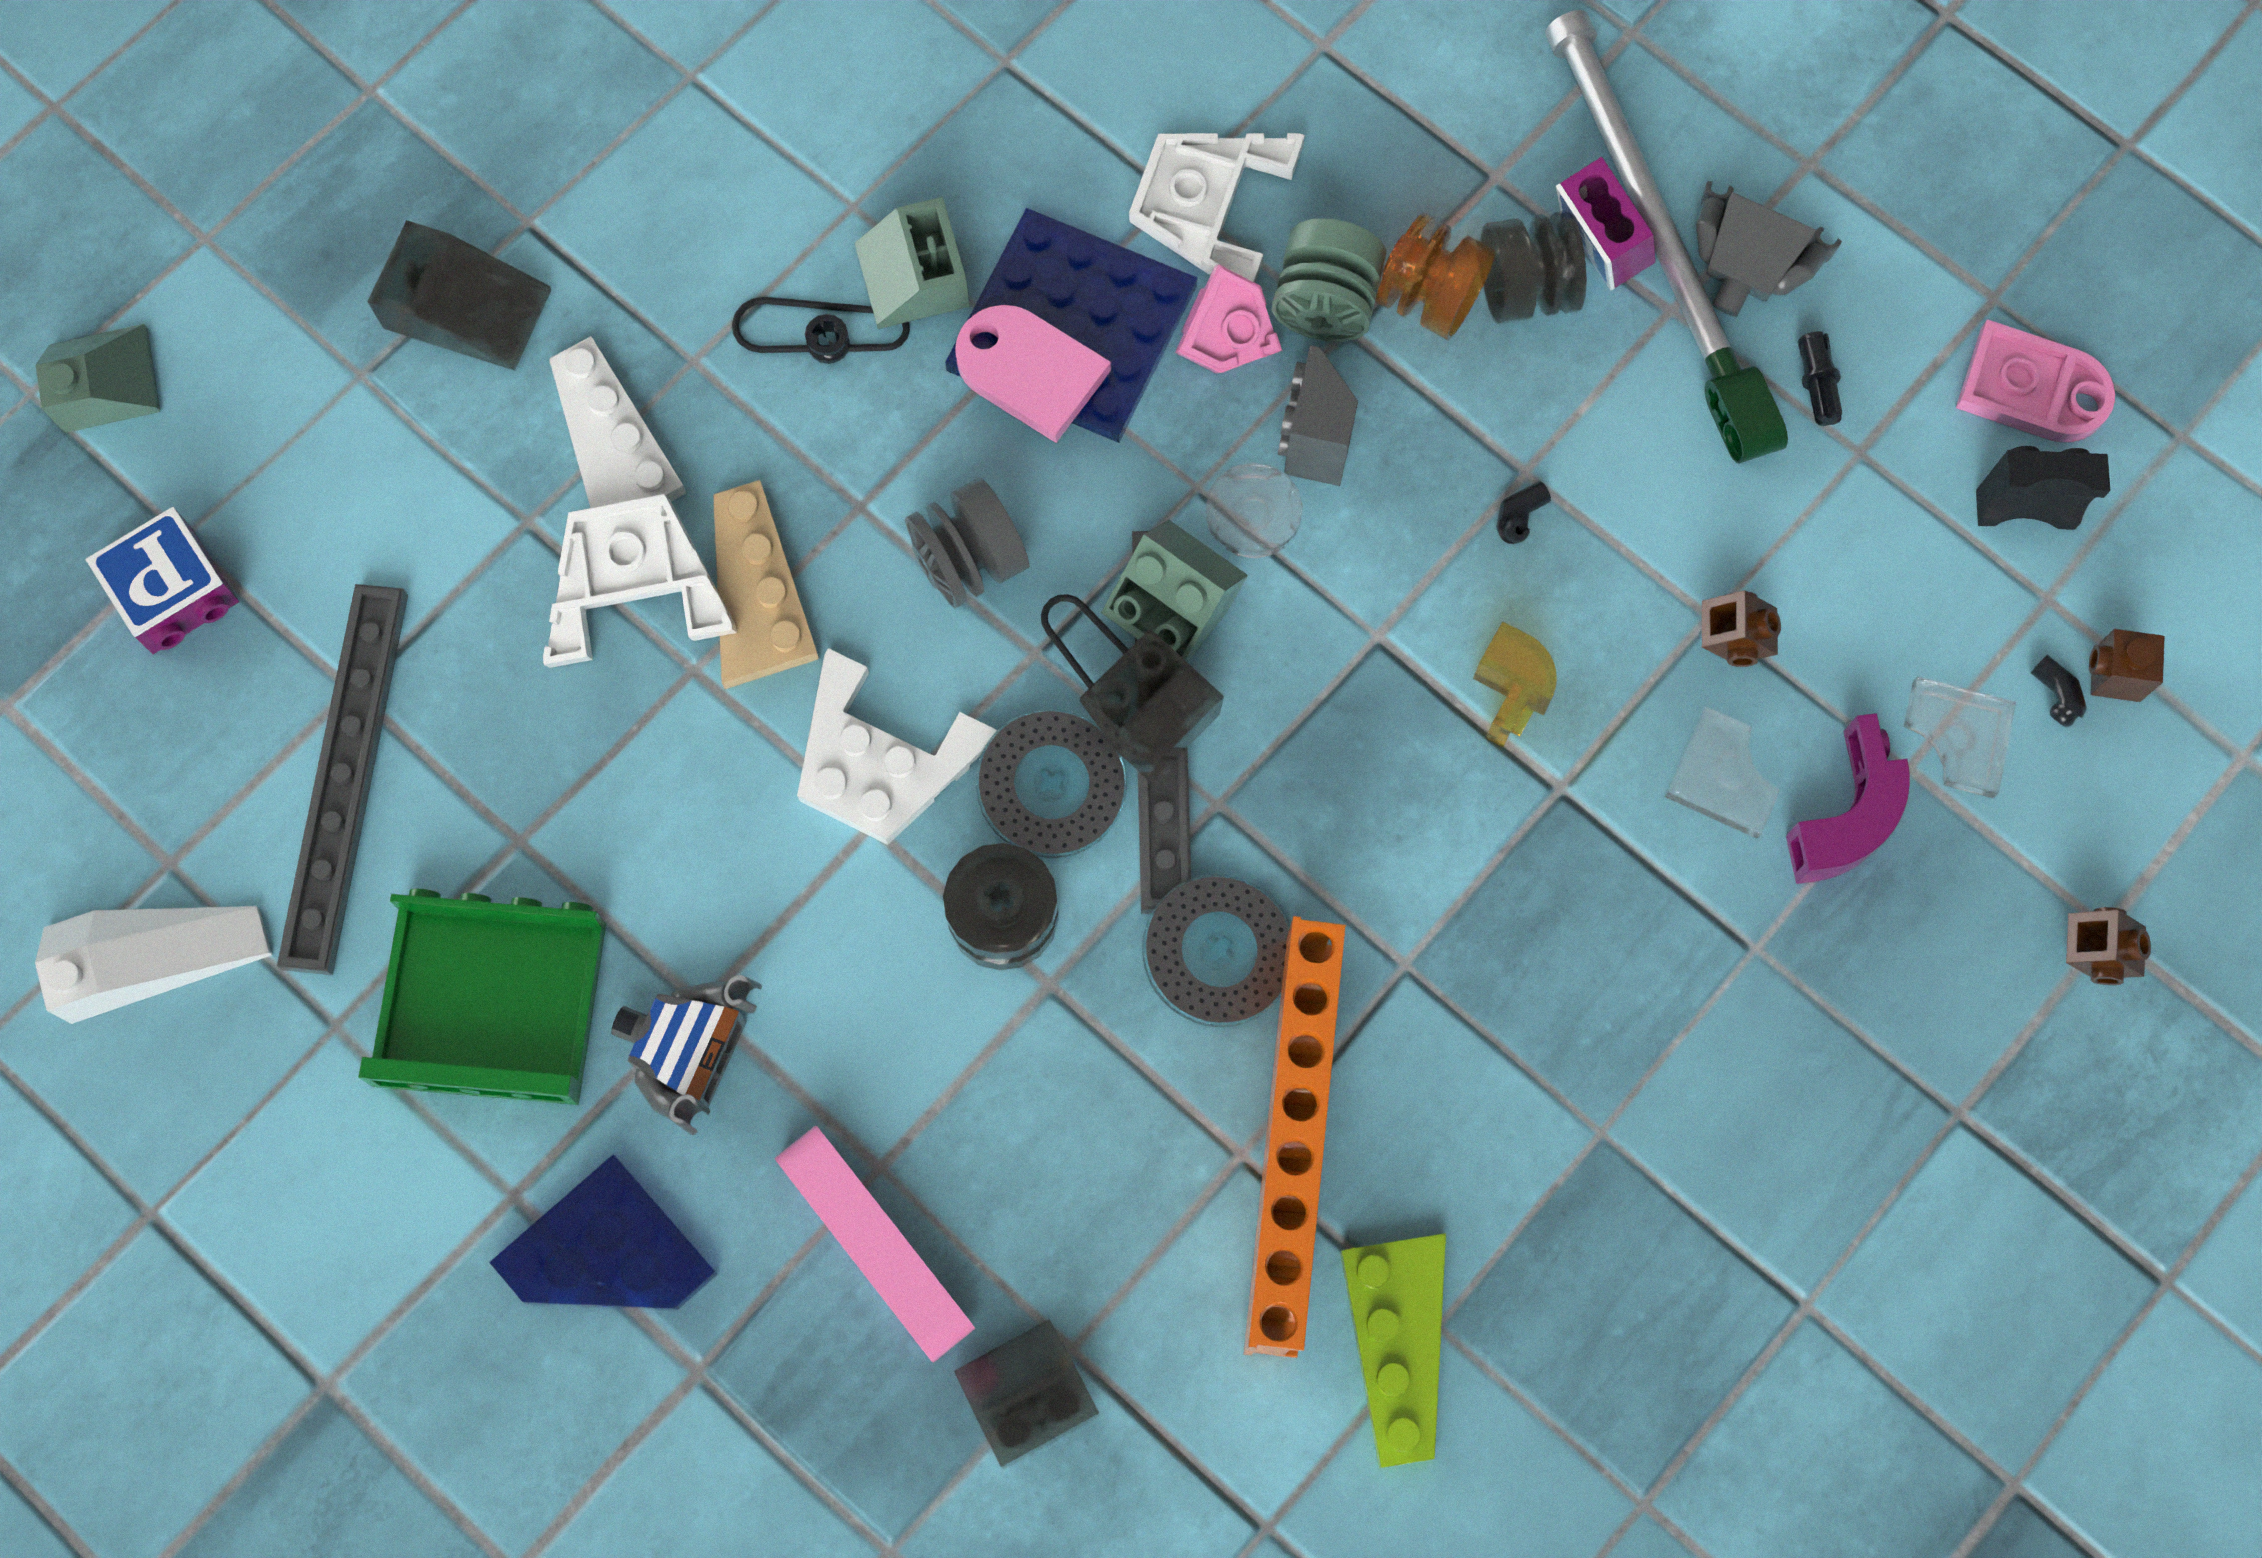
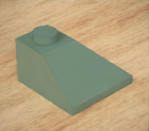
[36,324,160,433]

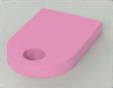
[956,305,1111,443]
[1956,319,2115,442]

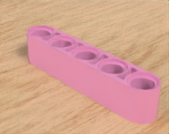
[774,1125,975,1363]

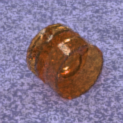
[1375,212,1496,341]

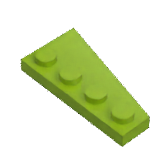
[1340,1233,1446,1468]

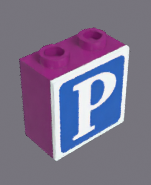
[1556,157,1656,291]
[85,507,239,654]

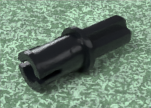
[1797,331,1842,427]

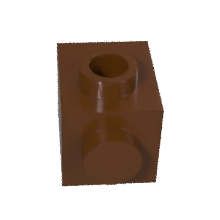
[2089,629,2165,702]

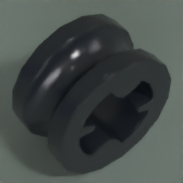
[805,314,850,364]

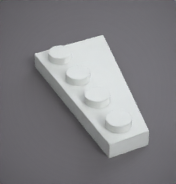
[549,336,686,508]

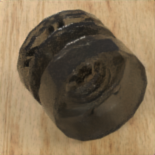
[1480,211,1587,324]

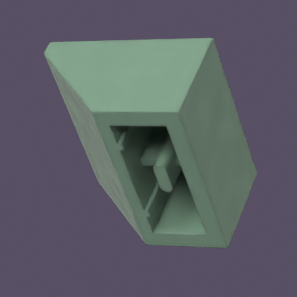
[855,197,970,329]
[1101,520,1248,669]

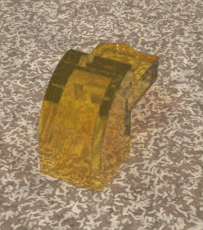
[1473,621,1557,747]

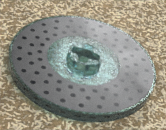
[976,709,1127,858]
[1142,874,1290,1027]

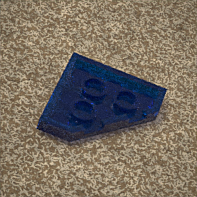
[489,1154,718,1311]

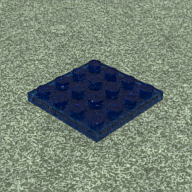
[945,208,1198,443]

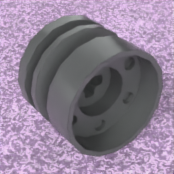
[905,477,1030,609]

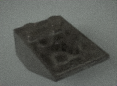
[367,220,552,371]

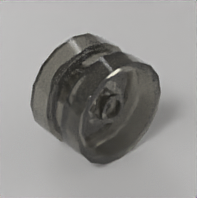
[943,843,1059,970]

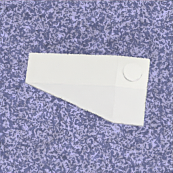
[35,906,272,1024]

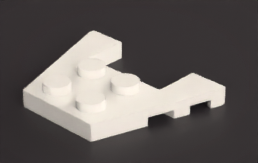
[1129,133,1305,283]
[543,494,737,668]
[797,648,1000,845]

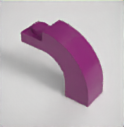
[1786,713,1910,884]

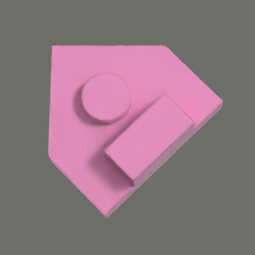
[1175,264,1282,374]

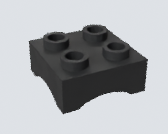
[1976,446,2111,530]

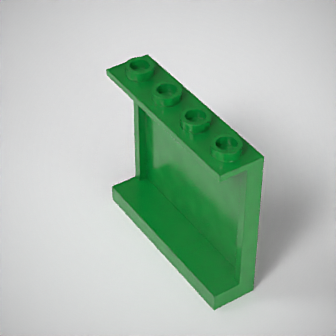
[358,888,606,1105]

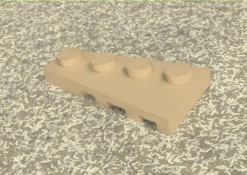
[713,480,819,689]

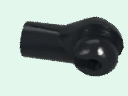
[1496,481,1551,544]
[2030,654,2087,727]

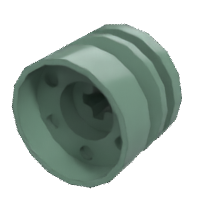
[1272,219,1387,342]

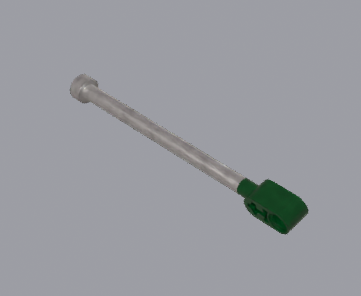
[1545,10,1788,464]

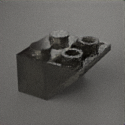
[1079,629,1224,783]
[954,1319,1100,1470]

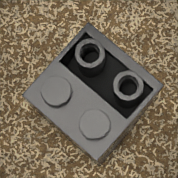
[1278,345,1358,486]

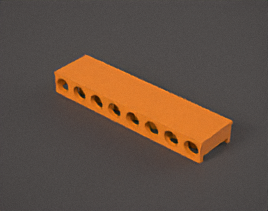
[1243,916,1346,1358]

